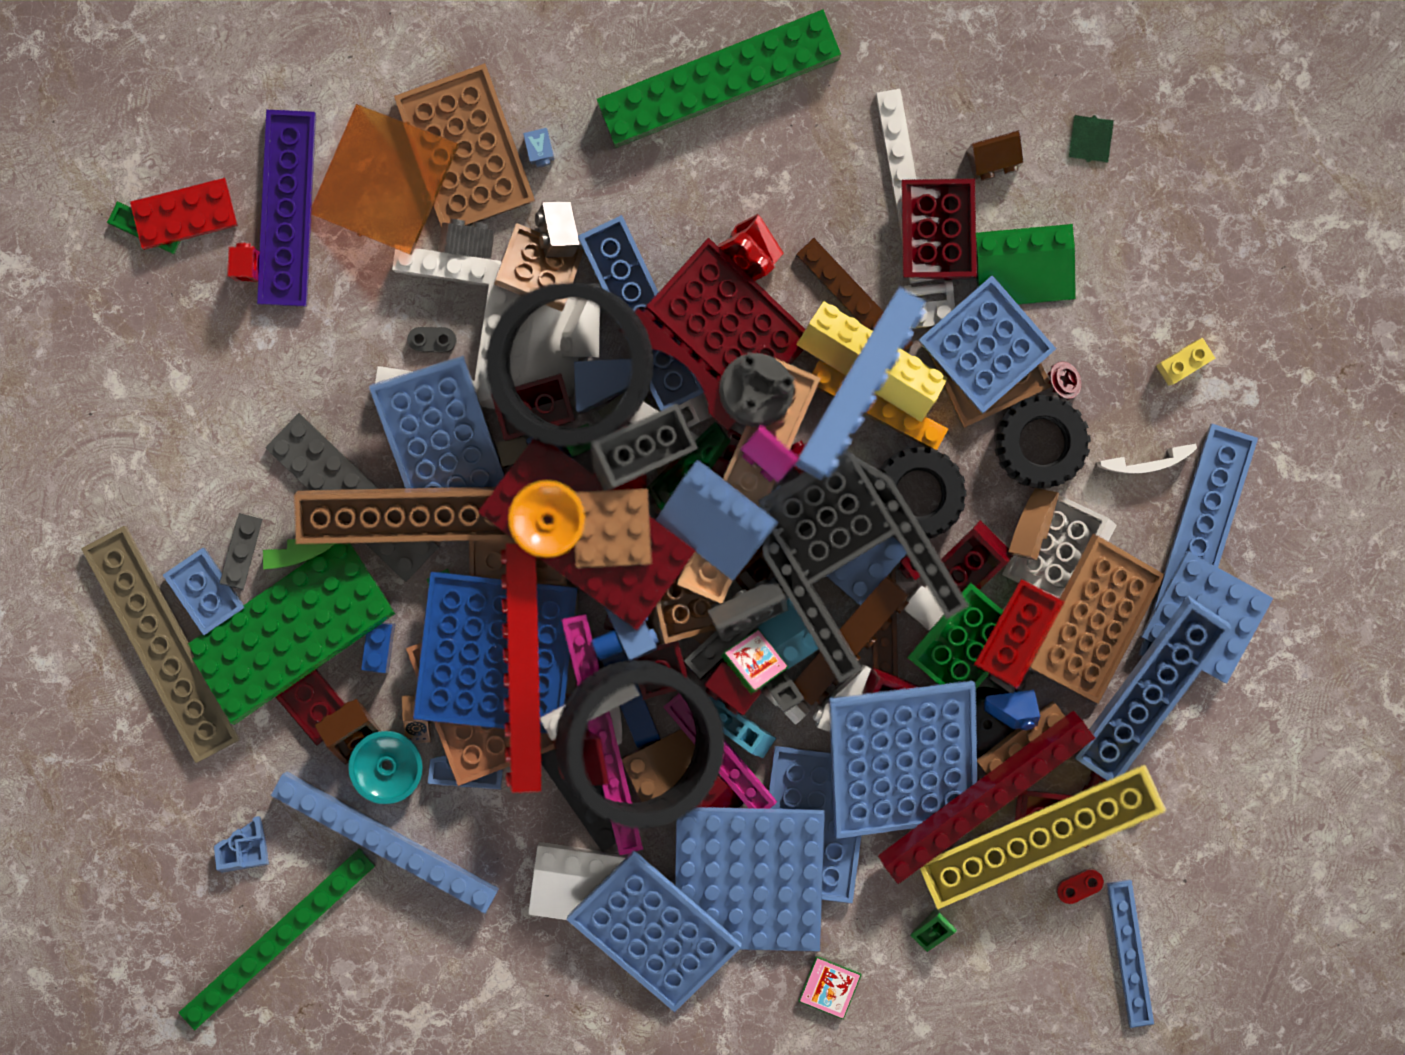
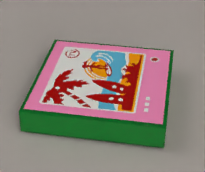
[721,629,789,694]
[798,955,862,1020]

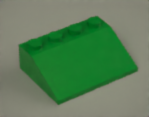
[976,224,1076,305]
[907,583,1003,690]

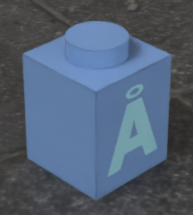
[523,128,555,167]

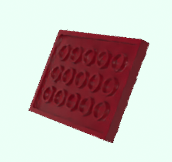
[645,237,806,377]

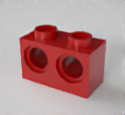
[227,243,260,282]

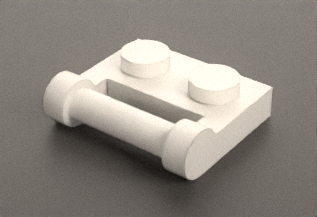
[903,280,955,329]

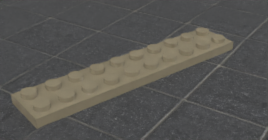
[81,526,240,763]

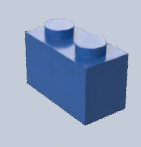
[361,622,395,673]

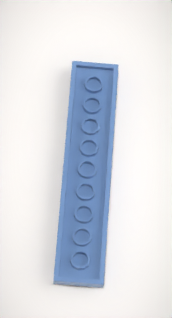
[1138,424,1258,656]

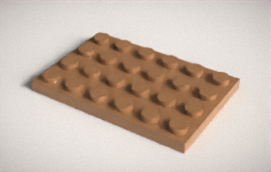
[394,63,535,228]
[1030,534,1164,704]

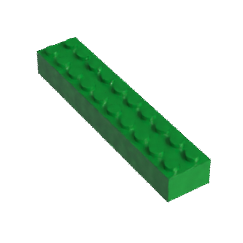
[597,9,841,149]

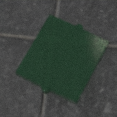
[1068,115,1114,163]

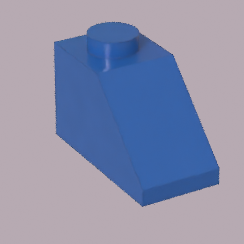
[984,690,1040,730]

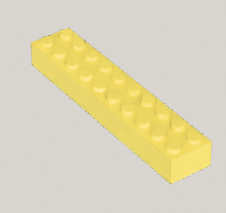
[920,765,1166,909]

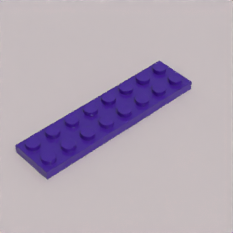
[257,109,316,307]

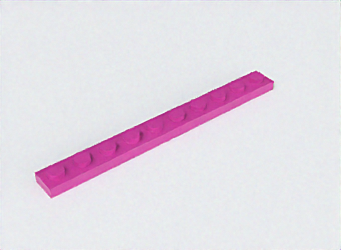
[562,613,643,856]

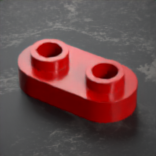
[1056,869,1104,904]

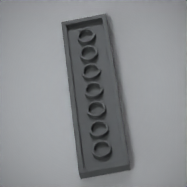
[265,413,440,582]

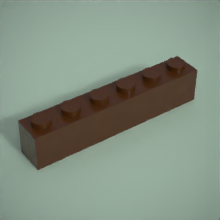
[794,576,910,706]

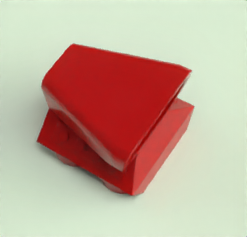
[718,214,784,281]

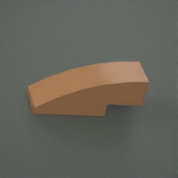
[1008,488,1059,561]

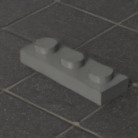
[220,513,263,590]

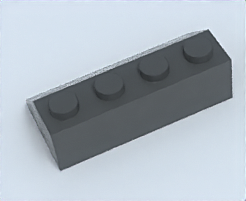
[591,404,698,491]

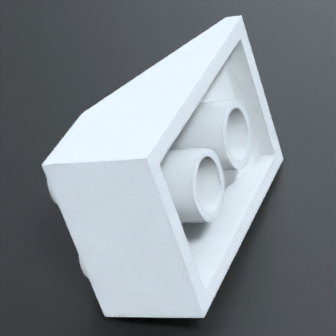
[813,664,871,732]

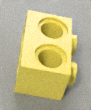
[1156,338,1215,386]

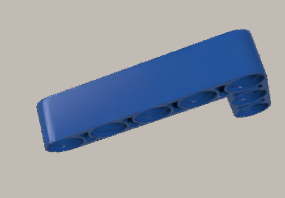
[592,630,660,748]

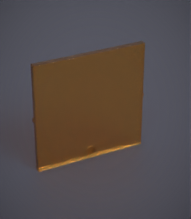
[311,104,459,255]

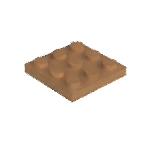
[494,223,584,312]
[575,489,651,568]

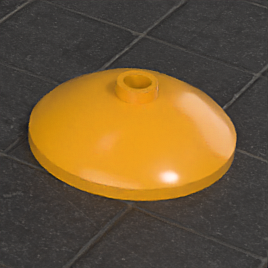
[509,481,585,557]

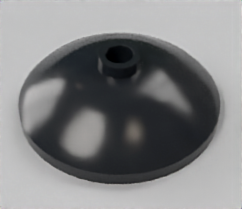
[975,687,1016,759]

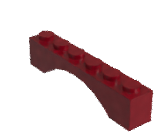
[618,309,736,430]

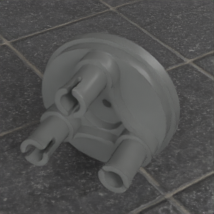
[719,353,795,427]

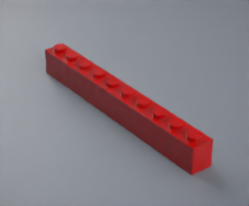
[501,543,542,793]

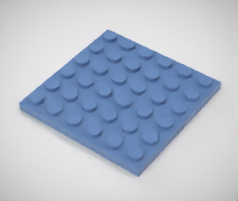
[829,681,977,839]
[675,807,824,951]

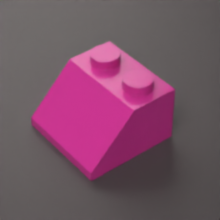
[740,425,799,482]

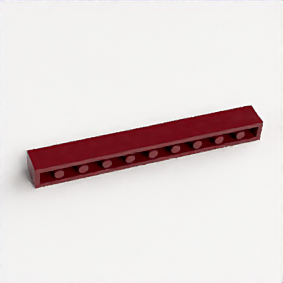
[878,710,1096,884]

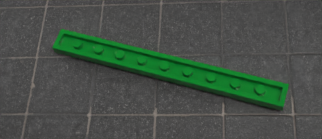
[178,848,376,1031]

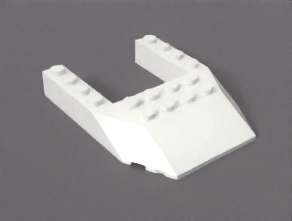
[375,245,579,410]

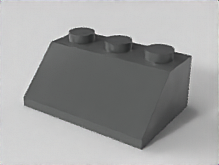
[708,579,788,642]

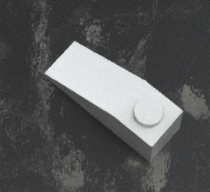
[560,284,600,357]

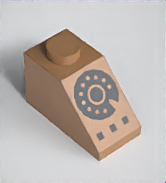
[402,694,431,743]

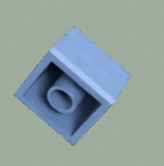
[574,359,632,413]

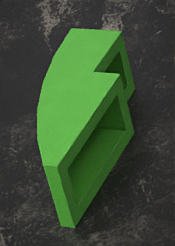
[263,539,337,569]

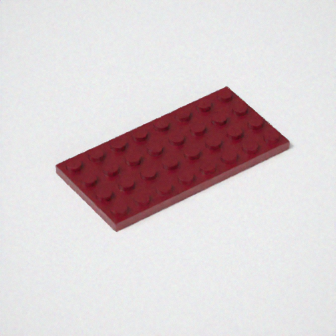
[478,438,696,630]

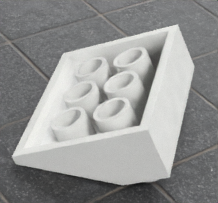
[1002,489,1117,598]
[529,842,628,920]

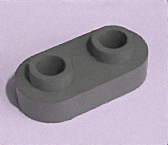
[407,327,457,352]

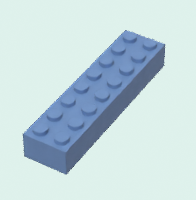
[578,215,705,411]
[795,287,926,480]
[1074,596,1232,781]

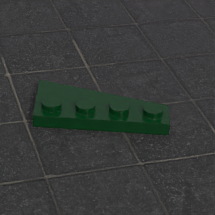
[646,422,731,511]

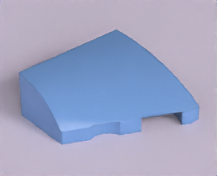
[214,816,269,873]

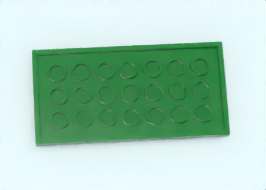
[188,543,396,725]

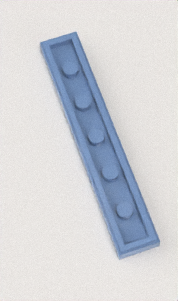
[1106,879,1154,1028]

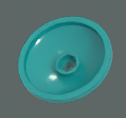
[349,731,423,804]

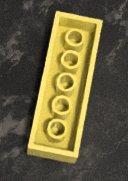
[797,301,948,422]

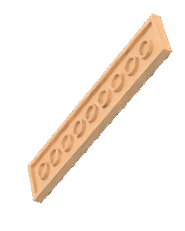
[677,359,821,604]

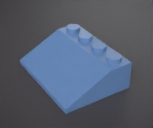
[656,460,778,581]

